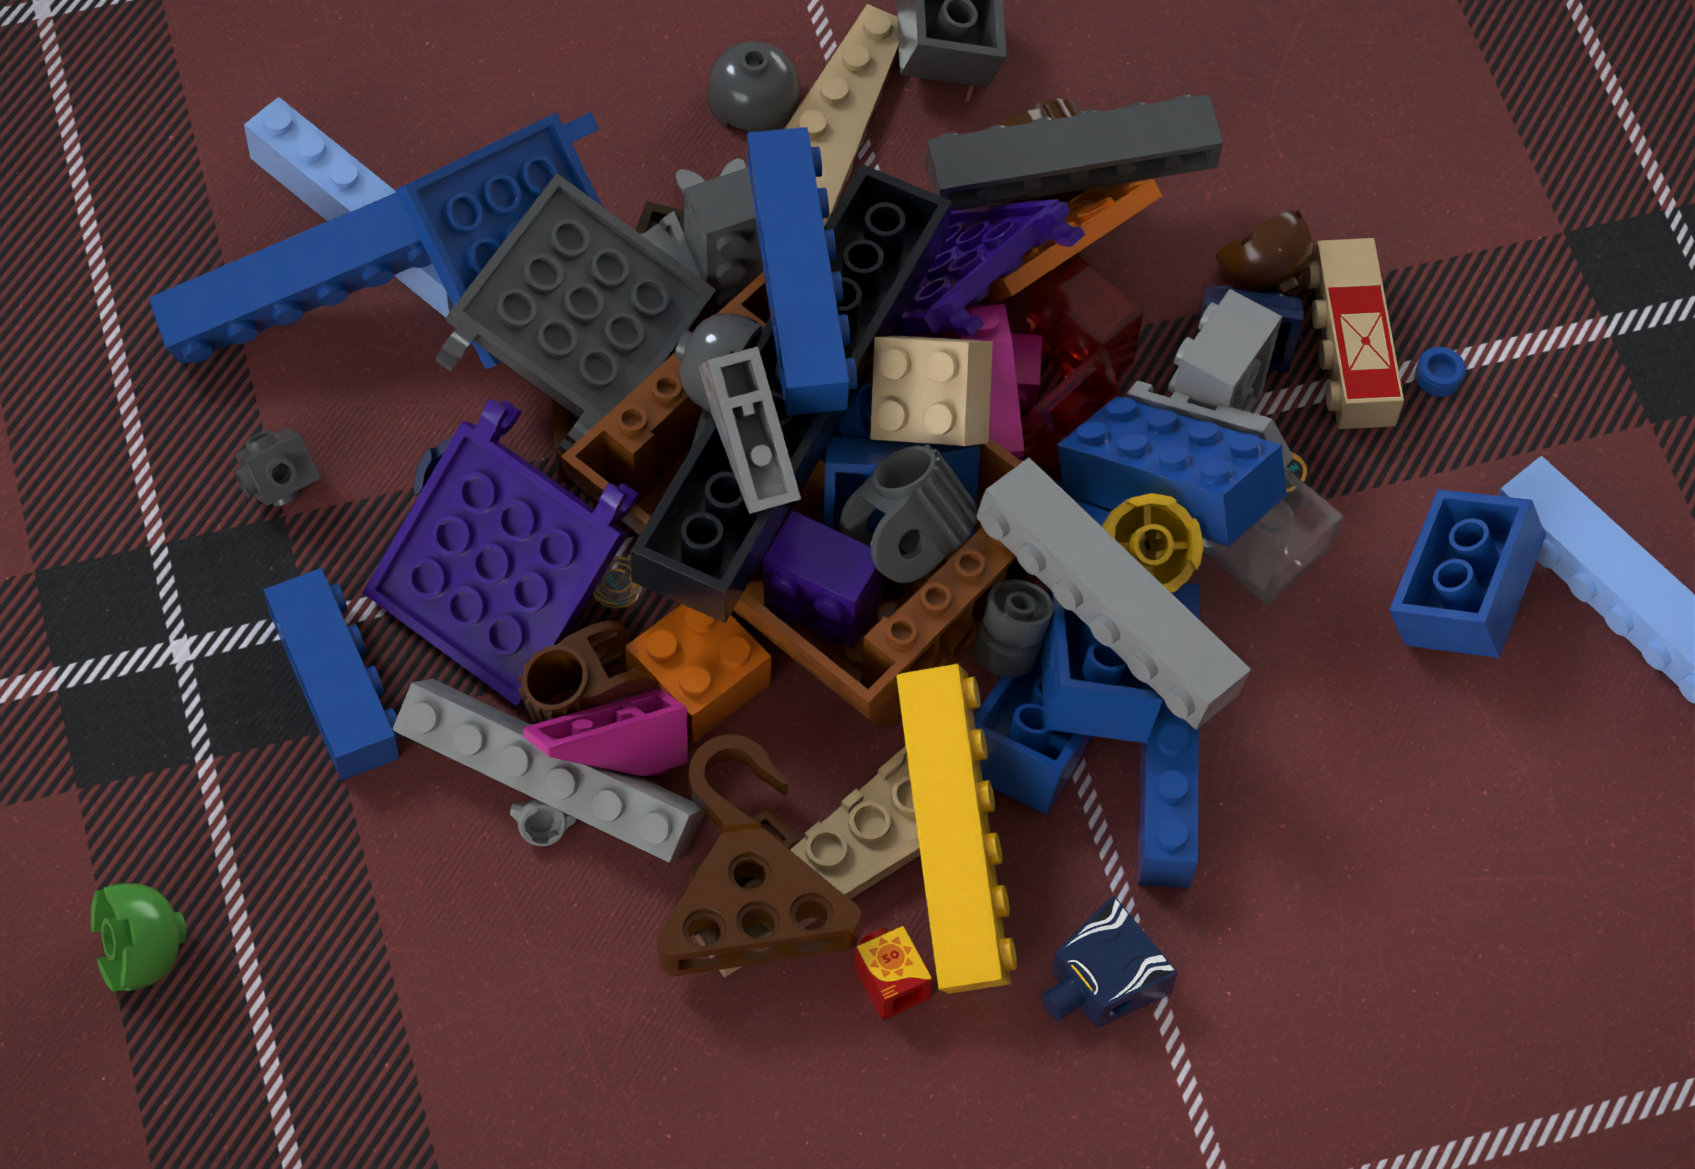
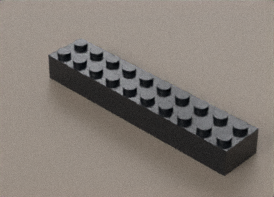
[630,164,952,623]

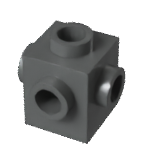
[234,427,321,506]

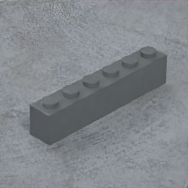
[925,94,1223,212]

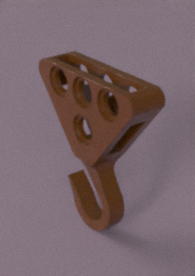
[657,734,861,976]

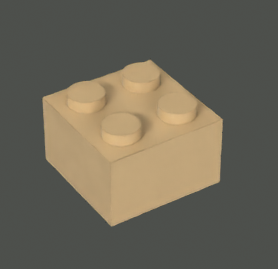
[870,336,993,446]

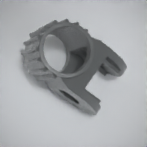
[839,443,978,583]

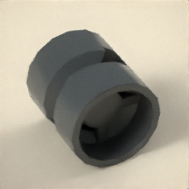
[973,579,1054,678]

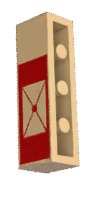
[1305,238,1404,429]

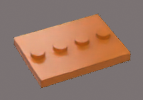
[983,179,1163,303]

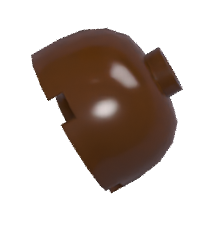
[1215,210,1314,296]

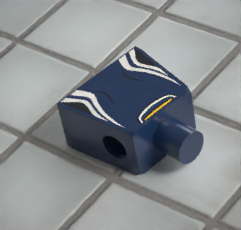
[1041,896,1178,1027]

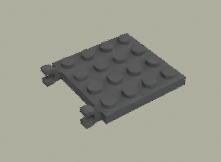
[435,173,716,454]

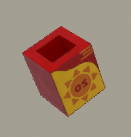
[854,925,933,1021]

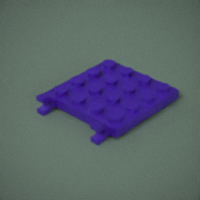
[892,199,1085,337]
[362,399,640,706]

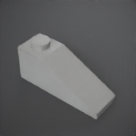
[698,346,801,514]

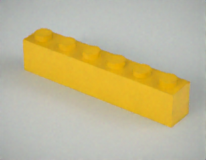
[896,664,1017,994]

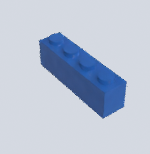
[264,568,403,781]

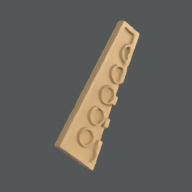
[695,746,920,978]

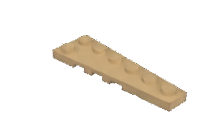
[785,4,899,226]

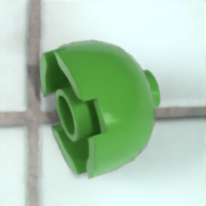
[91,883,186,992]

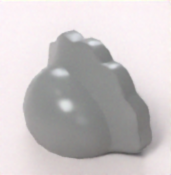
[510,799,576,846]

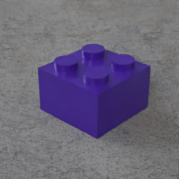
[763,510,883,649]

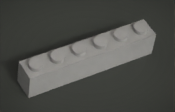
[976,458,1251,730]
[392,679,705,863]

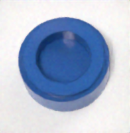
[1415,347,1466,397]

